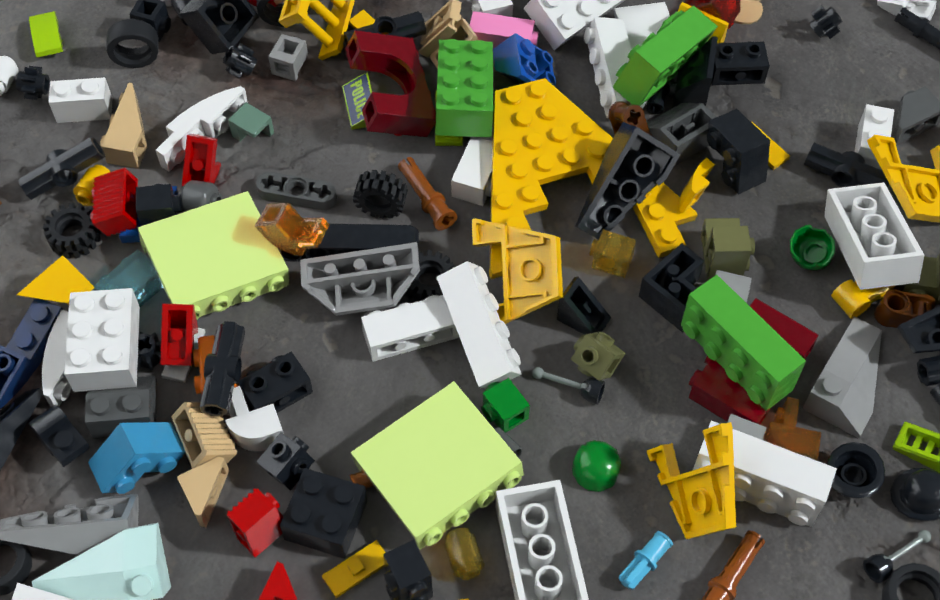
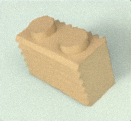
[171,402,237,469]

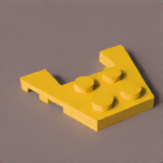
[867,135,940,223]
[472,218,563,324]
[647,422,736,539]

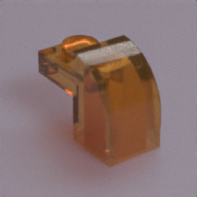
[255,203,330,256]
[764,397,821,461]

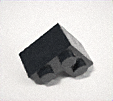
[707,109,770,195]
[638,243,704,333]

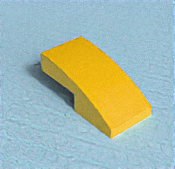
[679,157,715,213]

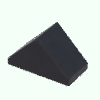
[557,276,612,335]

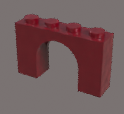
[345,30,436,137]
[689,298,819,425]

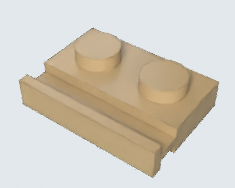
[419,0,462,57]

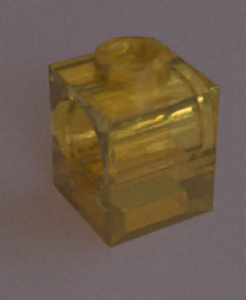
[589,229,636,278]

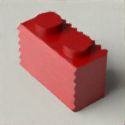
[90,167,138,236]
[227,489,283,558]

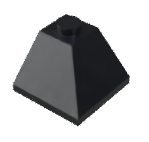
[668,36,718,108]

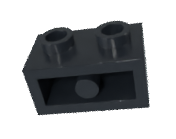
[711,41,770,86]
[238,351,313,413]
[383,540,433,600]

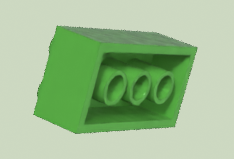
[613,5,718,106]
[435,39,493,137]
[681,274,806,411]

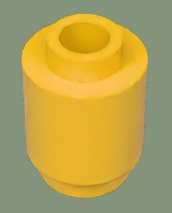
[73,164,110,206]

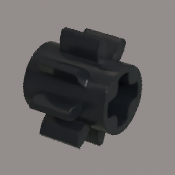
[809,5,843,39]
[223,43,257,78]
[16,66,50,100]
[137,332,161,370]

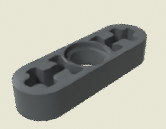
[256,172,337,210]

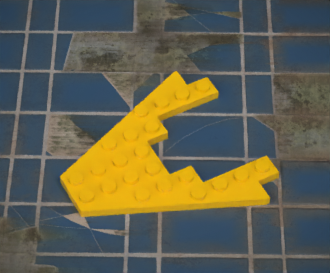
[489,78,698,279]

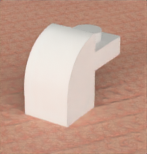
[225,386,284,452]

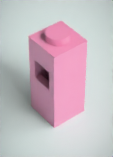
[469,11,539,49]

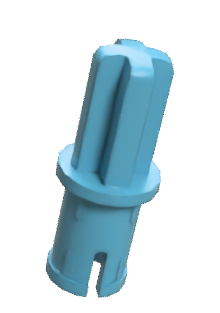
[619,531,673,590]

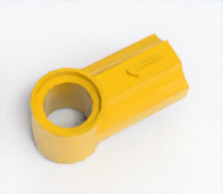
[831,279,895,319]

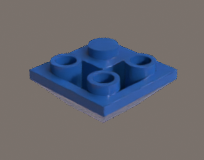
[493,33,556,87]

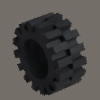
[353,170,408,219]
[43,203,101,259]
[406,250,455,303]

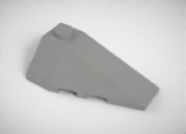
[803,316,882,438]

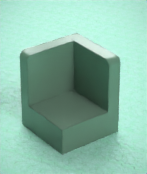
[228,102,274,142]

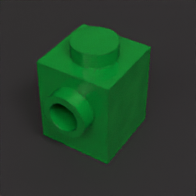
[481,377,530,433]

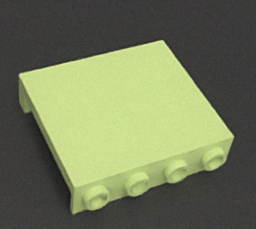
[138,191,289,320]
[351,381,524,550]

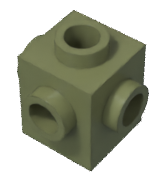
[571,332,626,380]

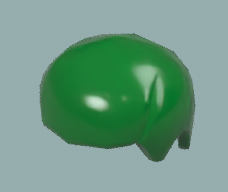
[790,225,835,271]
[572,440,621,492]

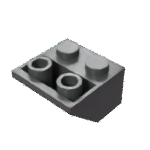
[647,103,717,166]

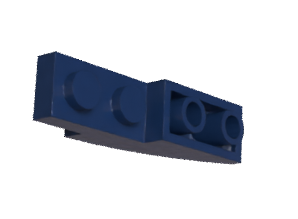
[0,298,64,409]

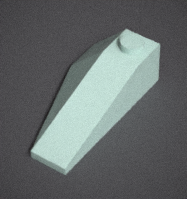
[32,523,171,600]

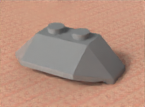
[300,242,420,316]

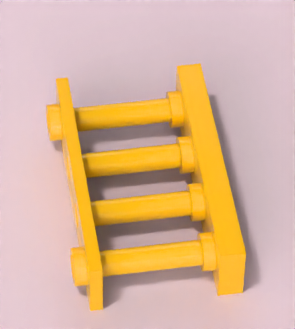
[278,0,355,60]

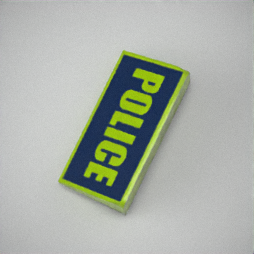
[342,73,372,130]

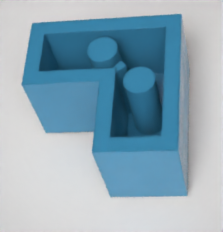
[88,422,186,494]

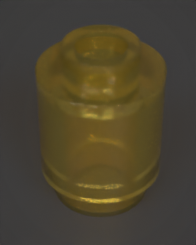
[444,528,485,580]

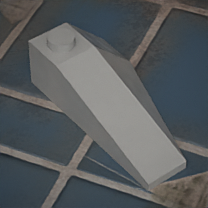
[0,494,139,555]

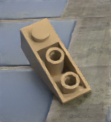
[100,83,147,169]

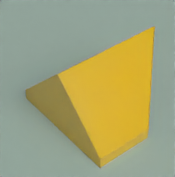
[17,255,95,305]

